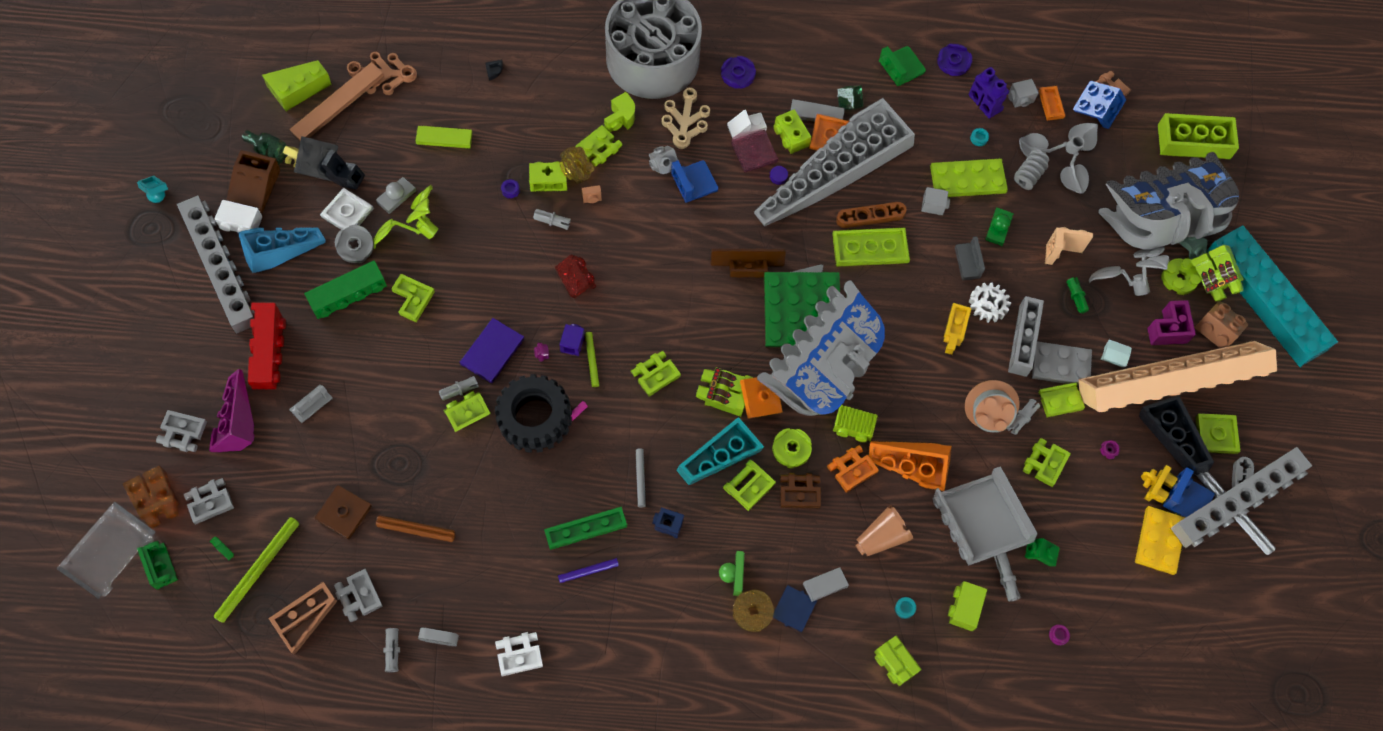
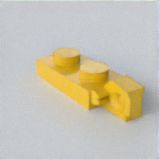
[943,303,971,355]

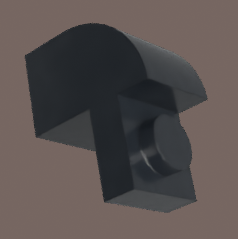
[321,150,365,190]

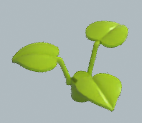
[373,185,438,249]

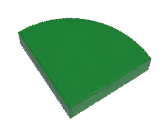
[210,536,234,560]

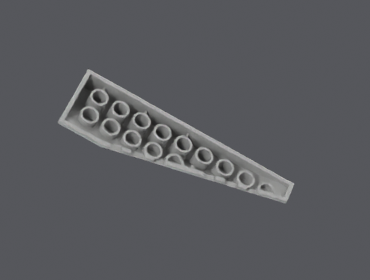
[754,98,915,227]

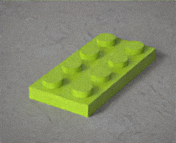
[930,159,1008,197]

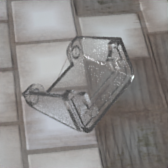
[56,502,156,599]

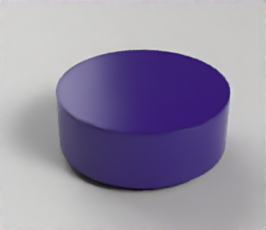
[770,166,788,185]
[501,179,520,198]

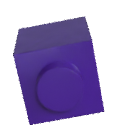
[559,324,585,356]

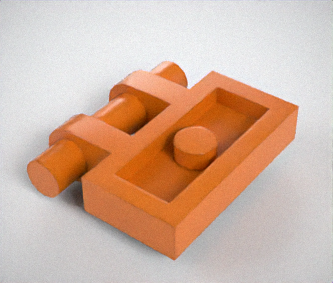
[827,445,879,493]

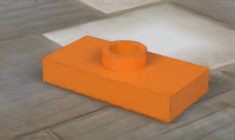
[1039,86,1065,121]

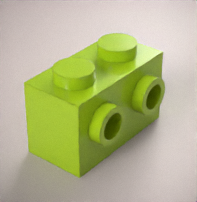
[773,109,811,154]

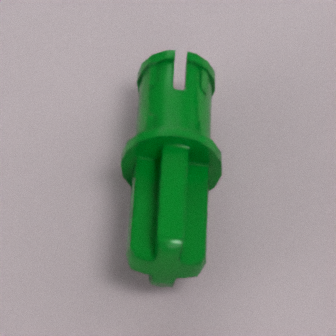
[1066,277,1089,314]

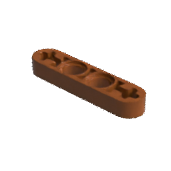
[836,202,907,228]

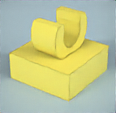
[283,146,298,167]

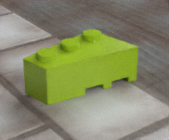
[262,60,332,111]

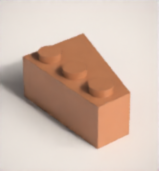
[268,582,337,655]

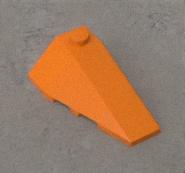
[869,441,952,491]

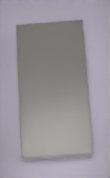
[803,567,849,602]

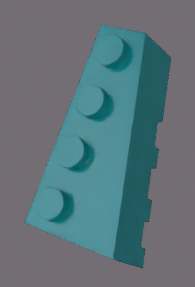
[676,417,764,485]

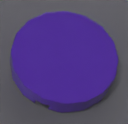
[937,44,972,76]
[721,56,756,88]

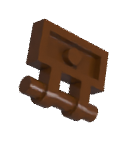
[780,473,821,508]

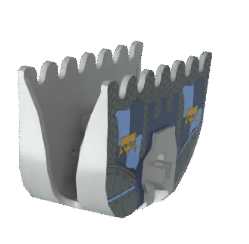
[1098,152,1239,250]

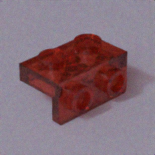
[555,254,597,298]

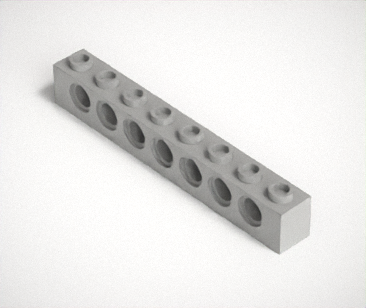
[177,196,255,334]
[1170,447,1312,548]

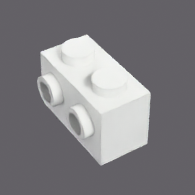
[214,200,263,233]

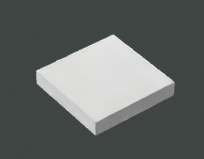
[320,188,374,230]

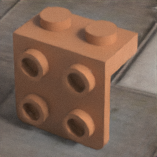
[1194,301,1248,348]

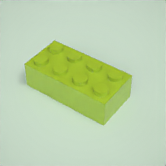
[1158,113,1239,159]

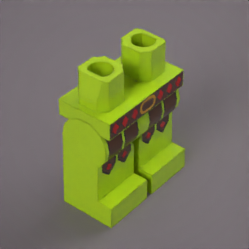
[1191,245,1244,302]
[696,367,753,417]

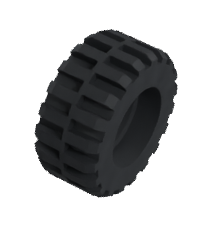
[495,374,572,453]

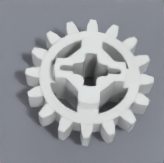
[969,283,1011,323]

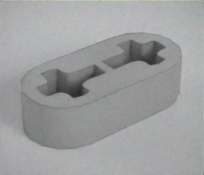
[1232,457,1254,488]
[418,628,459,646]

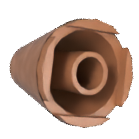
[855,505,914,557]

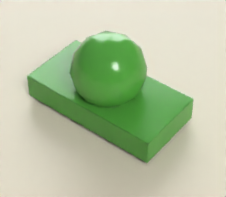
[719,551,745,596]

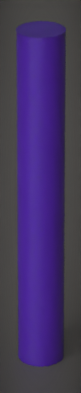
[558,558,619,583]

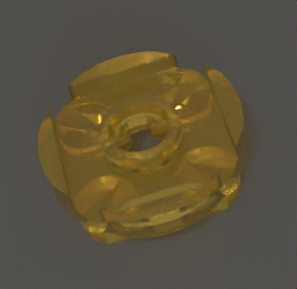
[560,146,594,183]
[733,590,774,632]

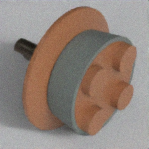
[965,380,1020,432]

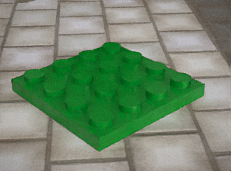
[764,272,840,347]

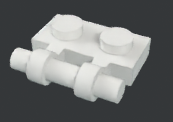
[495,632,543,676]

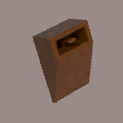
[226,150,281,215]

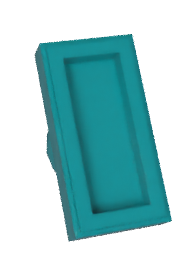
[137,175,168,203]

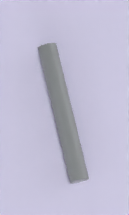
[636,449,646,508]

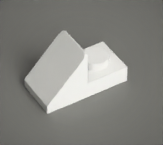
[727,110,767,139]

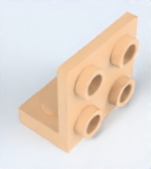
[1045,227,1093,265]

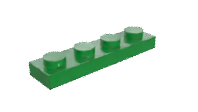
[544,507,627,550]

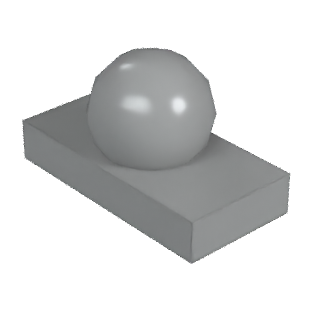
[376,177,416,214]

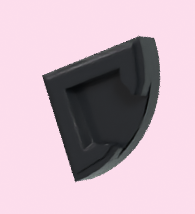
[485,59,503,81]

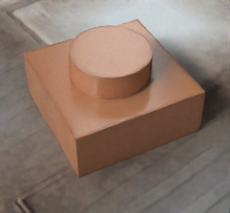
[582,185,602,203]

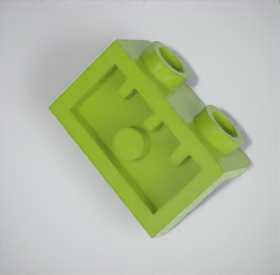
[443,391,491,432]

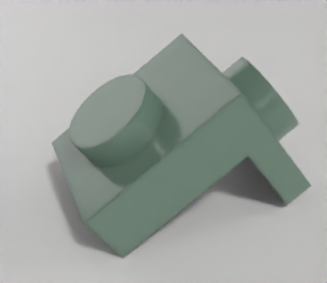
[1180,237,1207,260]

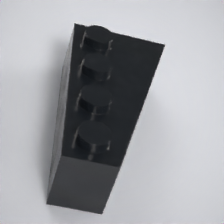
[1139,395,1214,477]

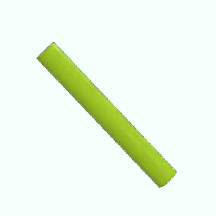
[585,332,599,387]

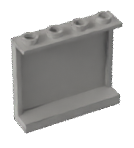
[933,466,1037,566]

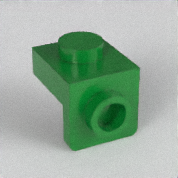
[1025,538,1060,567]

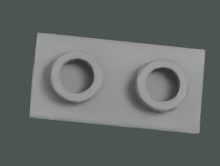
[289,385,332,423]

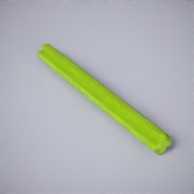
[214,517,299,623]

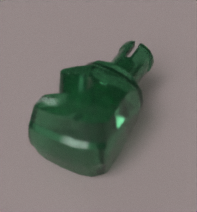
[242,130,287,165]

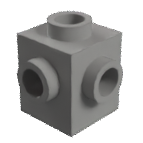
[649,145,678,174]

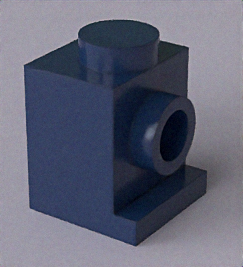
[652,507,684,538]

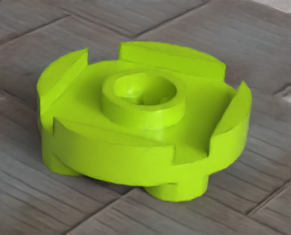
[1161,258,1201,295]
[772,428,812,468]

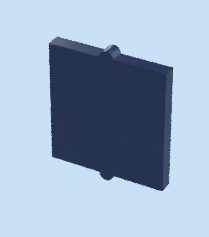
[772,585,817,632]

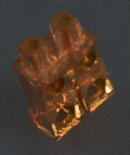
[122,465,180,529]

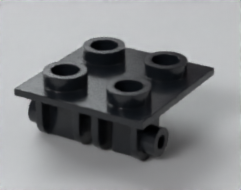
[294,136,339,181]

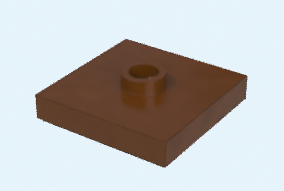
[314,485,372,540]

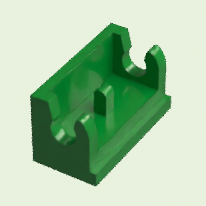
[137,541,178,590]

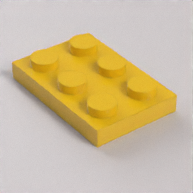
[1135,506,1185,575]

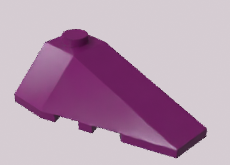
[209,369,255,452]

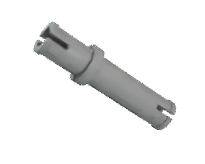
[994,552,1021,602]

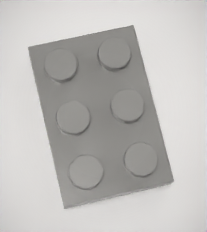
[1032,342,1092,386]

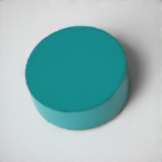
[970,128,989,146]
[895,597,916,619]

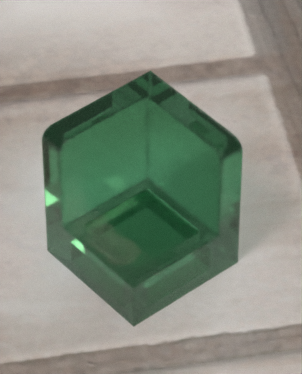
[837,85,863,110]

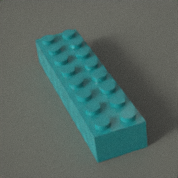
[1207,225,1338,367]

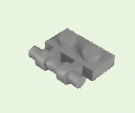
[156,410,207,452]
[184,478,234,525]
[334,569,383,622]

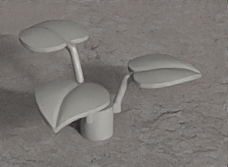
[1019,123,1098,194]
[1089,247,1169,296]

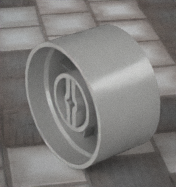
[605,0,702,99]

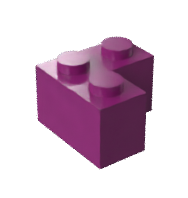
[1147,300,1196,345]

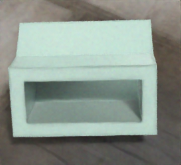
[1101,340,1132,368]

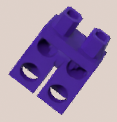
[968,67,1009,119]

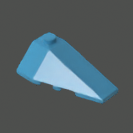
[239,228,325,273]

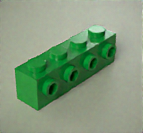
[304,260,387,319]

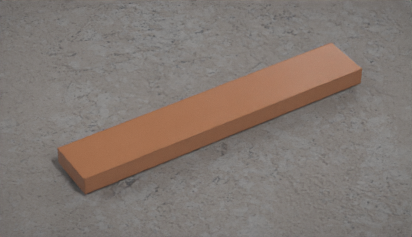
[289,62,384,141]

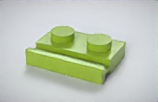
[1038,382,1085,417]

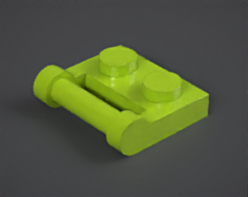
[723,460,776,511]

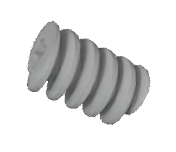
[1014,150,1049,190]

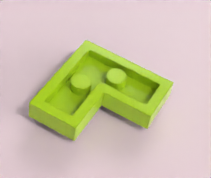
[392,274,435,323]

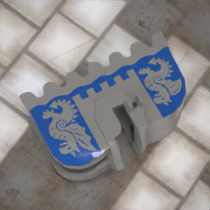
[757,280,885,416]

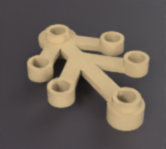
[662,88,710,149]

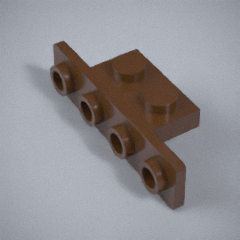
[711,249,786,278]

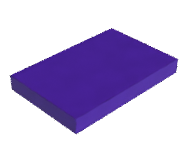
[460,318,525,384]

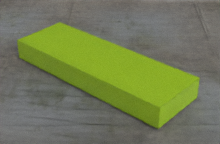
[416,126,472,148]

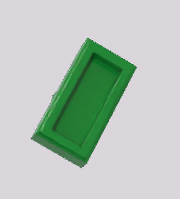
[985,207,1014,246]

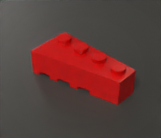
[248,303,286,389]

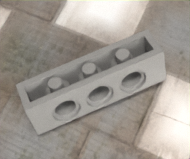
[1008,296,1044,377]

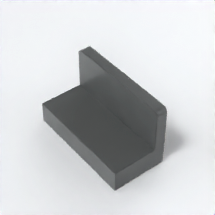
[955,237,985,281]

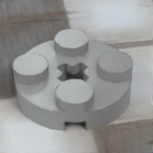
[335,225,374,263]

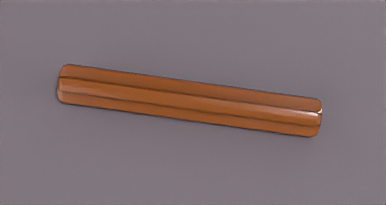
[376,516,455,542]

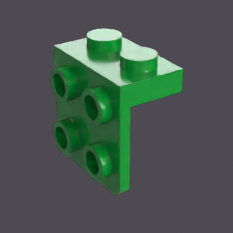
[879,46,926,87]

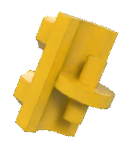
[1141,465,1178,503]

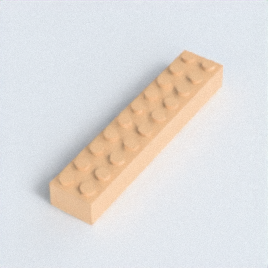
[1078,341,1277,412]

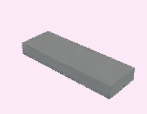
[790,99,845,122]

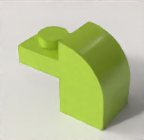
[604,92,635,132]

